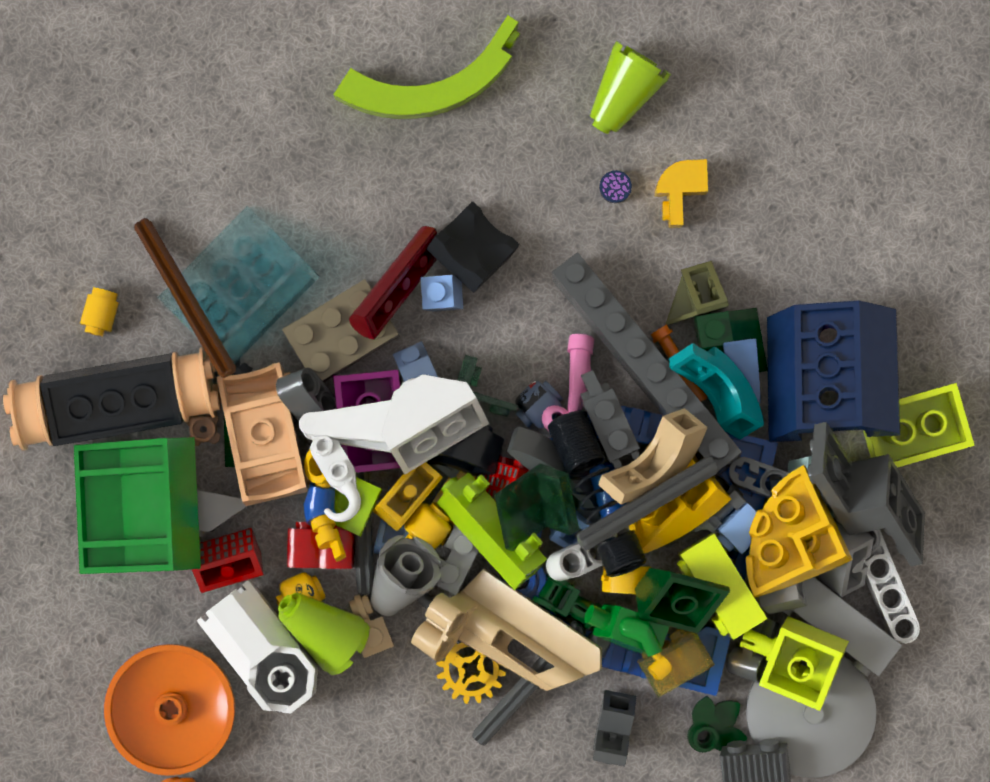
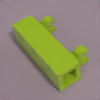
[436,472,547,590]

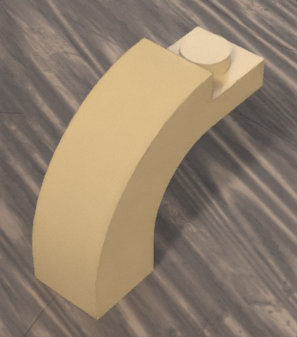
[598,408,708,505]

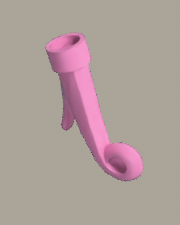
[542,334,594,431]

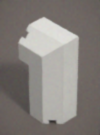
[197,579,318,714]

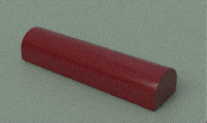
[349,226,437,340]

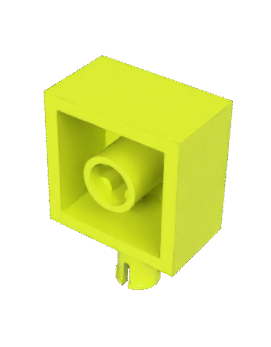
[739,616,849,711]

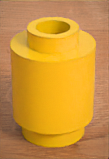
[80,287,119,337]

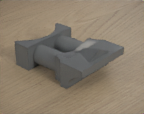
[693,484,746,533]

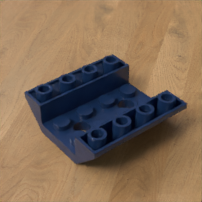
[767,300,900,442]

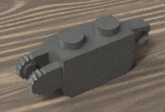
[580,370,640,470]

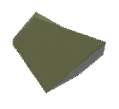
[665,261,729,326]

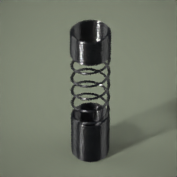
[548,410,647,577]

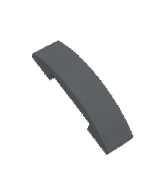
[507,426,601,523]

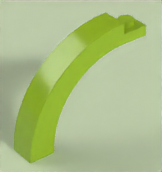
[333,15,520,119]

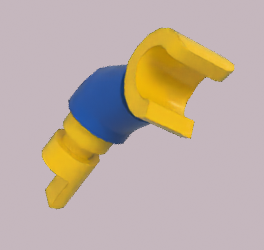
[304,450,346,562]

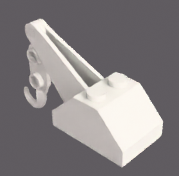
[299,374,489,522]

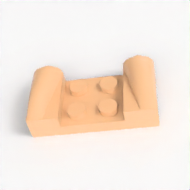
[216,362,311,506]

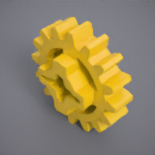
[436,642,506,704]

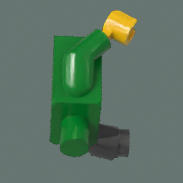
[584,604,672,680]

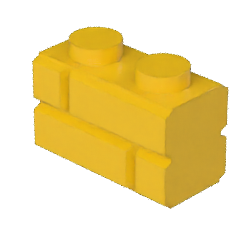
[373,462,443,531]

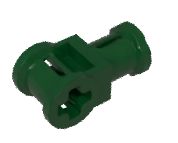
[532,573,603,630]

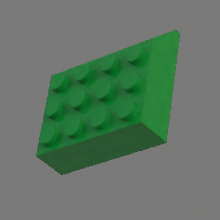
[74,437,201,574]

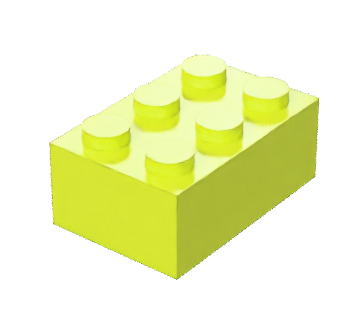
[863,383,975,468]
[676,533,767,640]

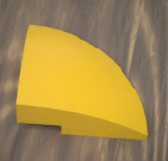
[629,439,731,554]
[746,465,853,598]

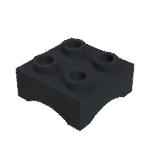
[426,201,520,293]

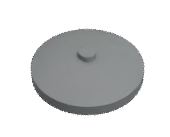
[746,656,877,778]

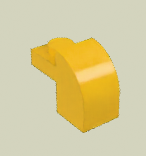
[655,159,708,228]

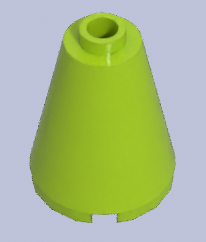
[590,41,671,134]
[278,593,370,675]

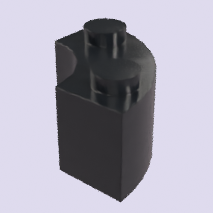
[426,425,504,476]

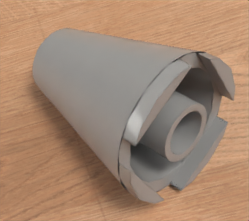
[370,535,441,616]

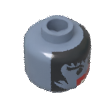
[515,381,563,428]

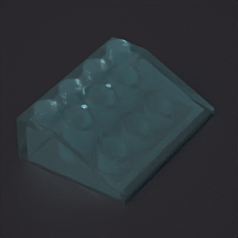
[157,206,320,364]

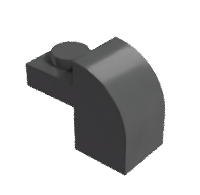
[593,690,637,767]

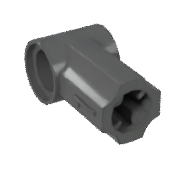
[727,618,780,683]

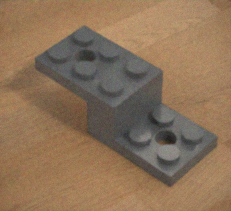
[808,422,925,566]

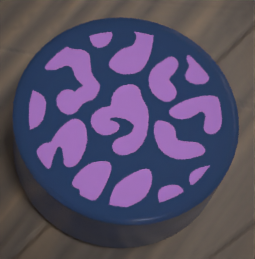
[599,170,632,204]

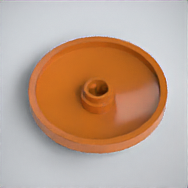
[104,644,235,776]

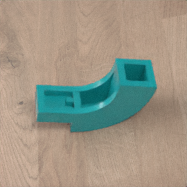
[669,343,764,439]

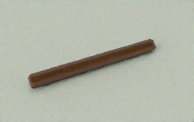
[134,218,236,378]

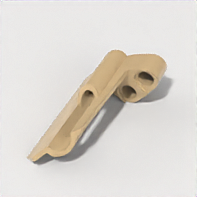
[411,568,602,691]

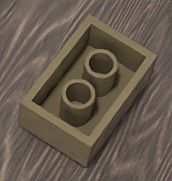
[282,279,400,383]

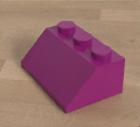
[333,370,400,473]

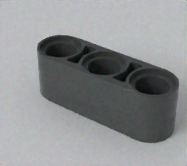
[276,368,336,421]

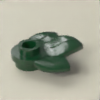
[687,696,747,753]

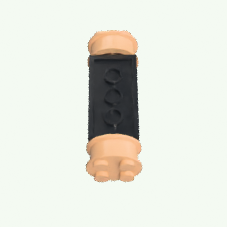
[3,347,222,451]

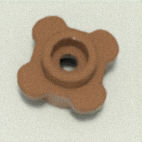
[187,413,221,446]

